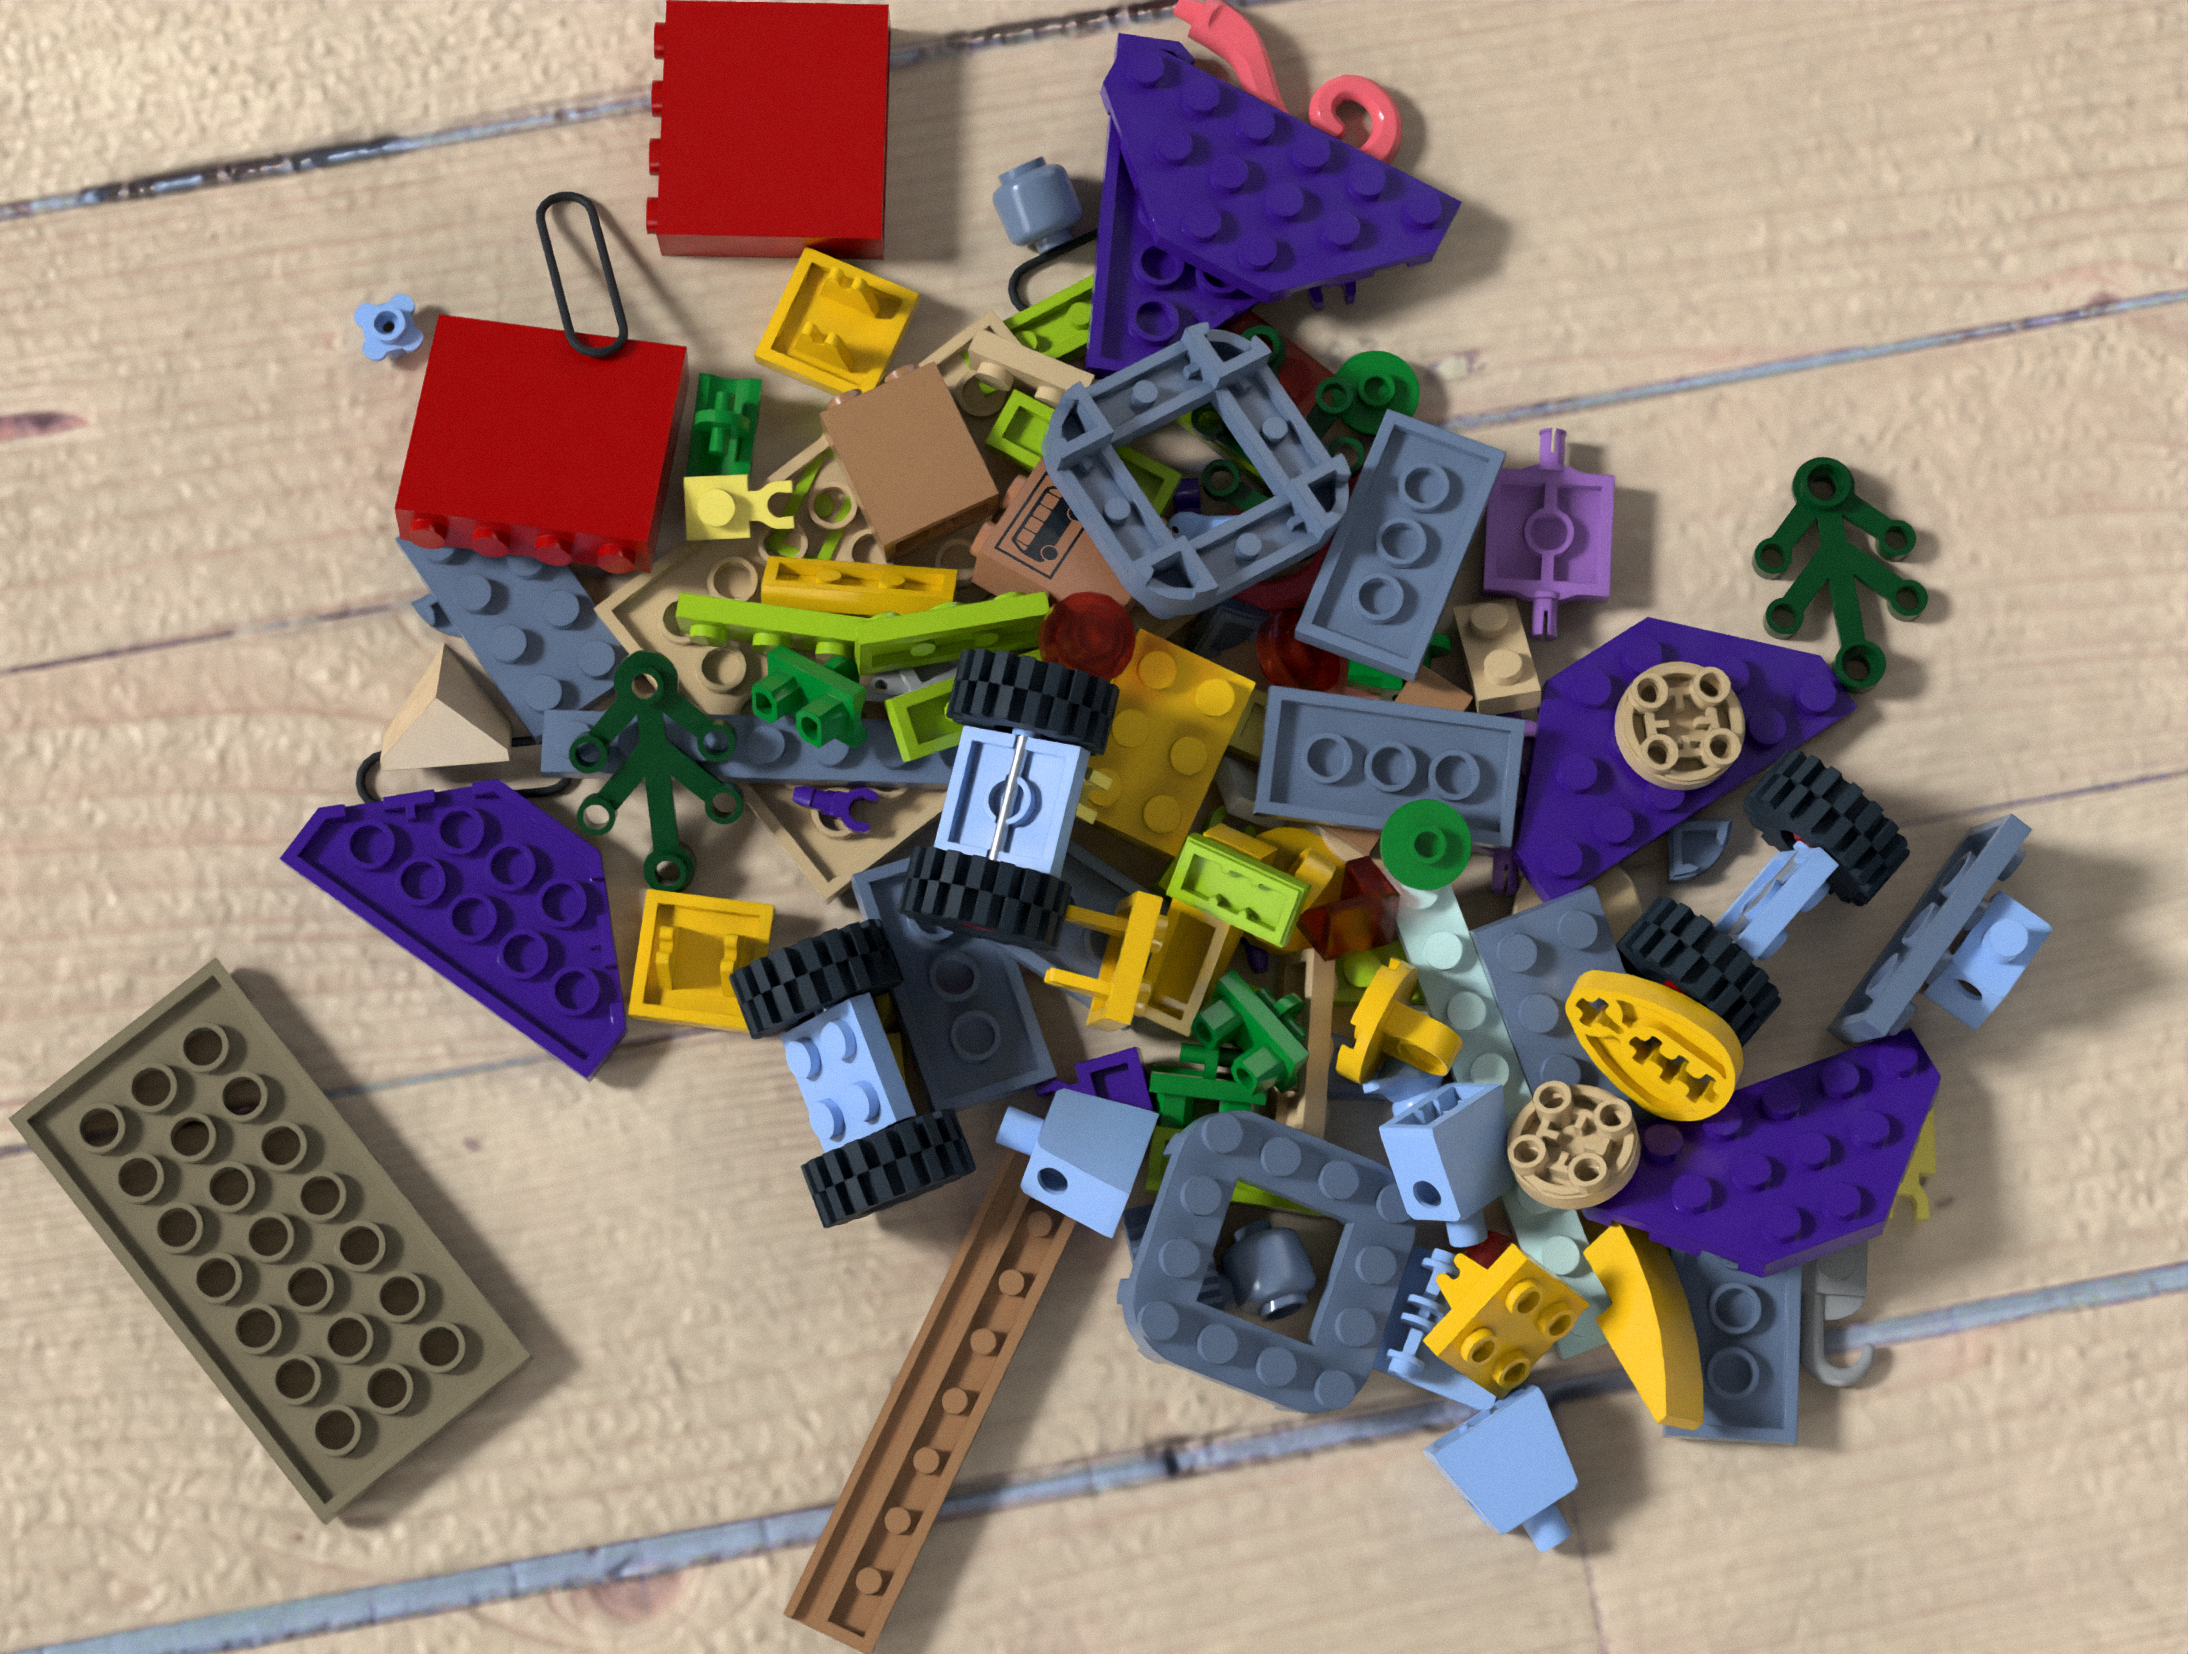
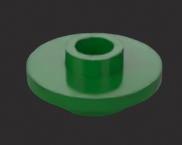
[1332,351,1419,437]
[1380,799,1471,890]

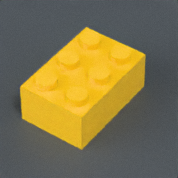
[1075,628,1256,861]

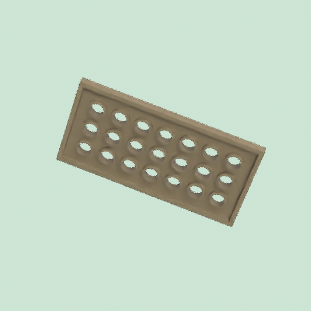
[8,957,534,1525]

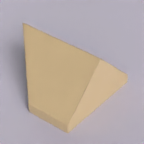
[380,643,513,771]

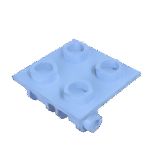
[1372,1245,1496,1411]

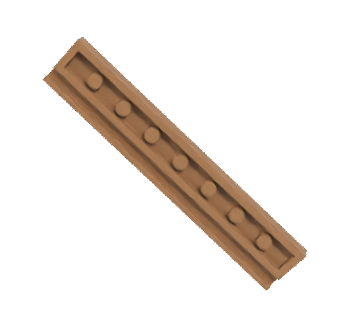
[783,1148,1078,1654]

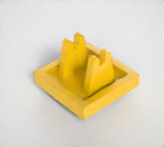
[754,246,920,396]
[628,889,776,1034]
[1044,891,1168,1032]
[1422,1243,1590,1400]

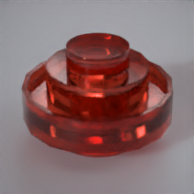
[1038,591,1136,682]
[1256,608,1340,693]

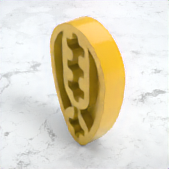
[1565,970,1743,1121]

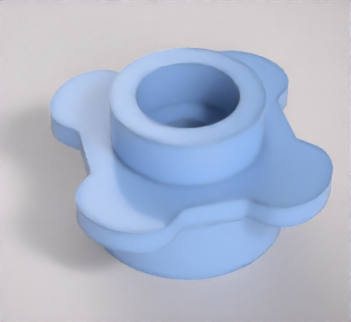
[354,294,424,362]

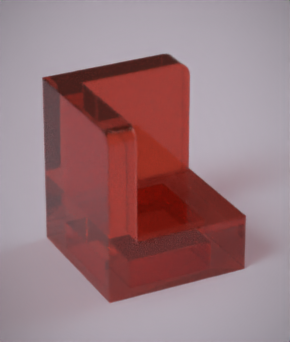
[1296,856,1400,962]

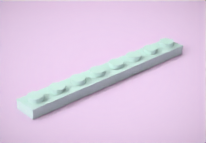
[1375,869,1612,1360]

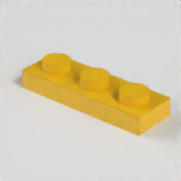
[761,556,958,618]

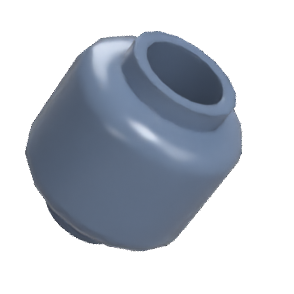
[992,156,1084,254]
[1221,1220,1316,1322]

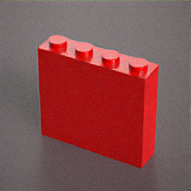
[646,0,891,260]
[394,314,690,574]

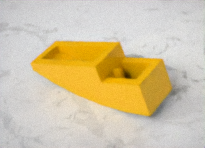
[1143,823,1278,1038]
[1583,1221,1704,1431]

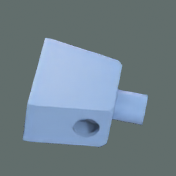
[1923,890,2053,1031]
[1379,1082,1513,1247]
[995,1088,1159,1238]
[1422,1383,1579,1552]

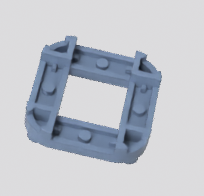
[1041,322,1351,619]
[1117,1110,1416,1413]

